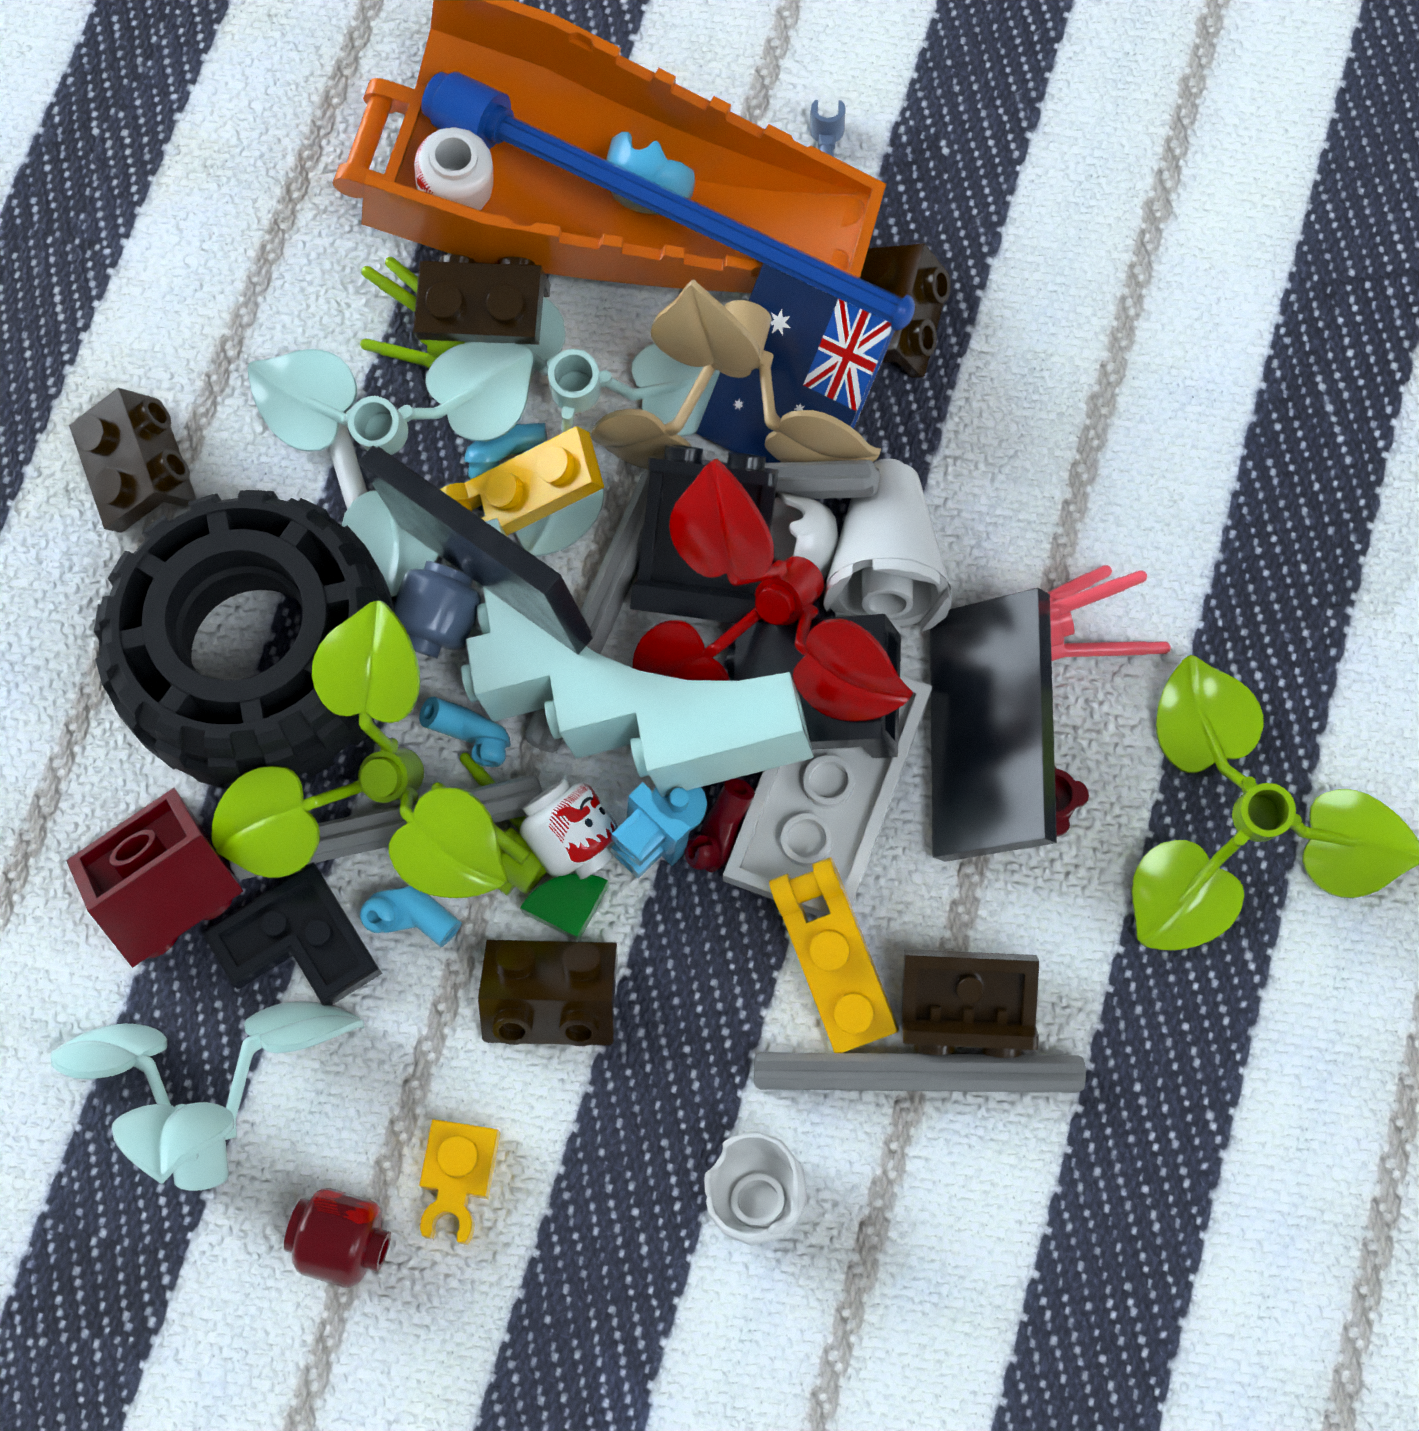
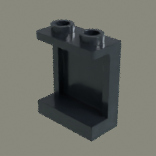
[630,444,779,623]
[727,614,901,758]

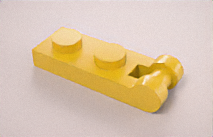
[440,426,605,536]
[769,857,899,1053]

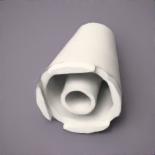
[823,459,951,637]

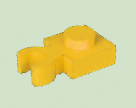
[419,1119,501,1245]

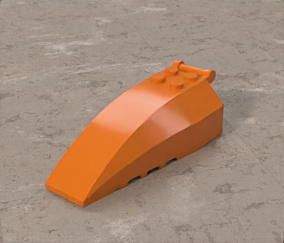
[332,0,886,293]

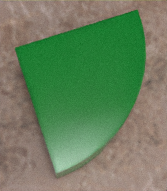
[520,873,609,942]

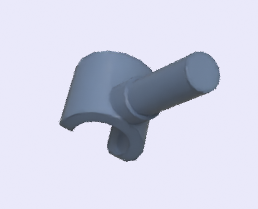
[810,100,846,157]

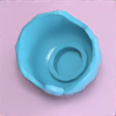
[606,131,695,215]

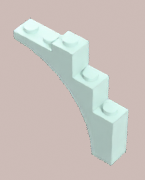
[461,518,814,797]

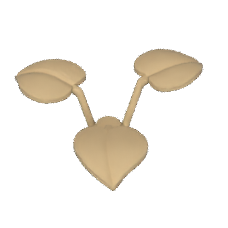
[591,279,881,469]

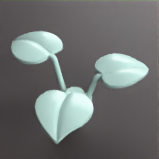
[465,296,720,557]
[248,342,534,597]
[50,1001,364,1191]

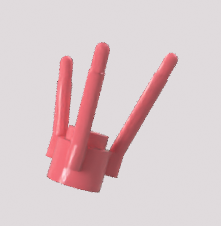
[1047,565,1171,661]

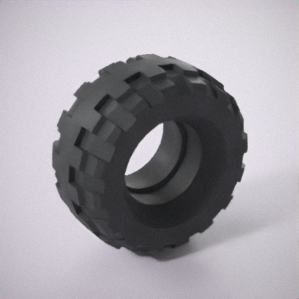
[94,490,395,789]

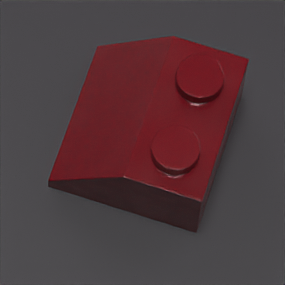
[66,787,243,968]

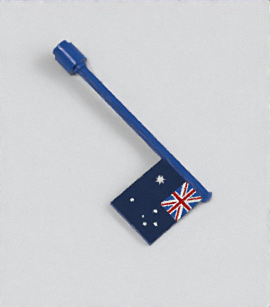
[421,72,915,463]

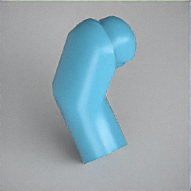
[419,697,511,767]
[360,886,462,947]

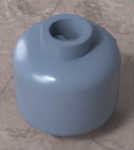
[394,561,481,659]

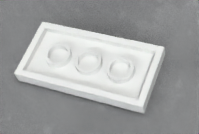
[723,675,933,917]

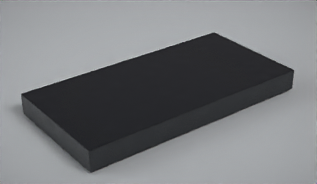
[358,446,593,655]
[930,588,1057,862]

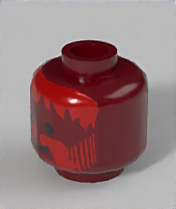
[284,1188,391,1288]

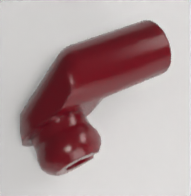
[684,778,755,873]

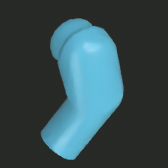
[464,423,547,479]

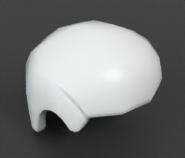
[771,492,839,580]
[704,1131,807,1246]

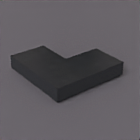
[201,863,382,1005]

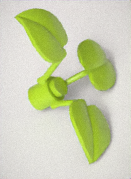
[212,601,507,898]
[1131,655,1419,951]

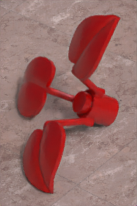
[632,459,913,721]

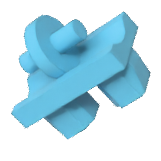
[611,782,707,879]

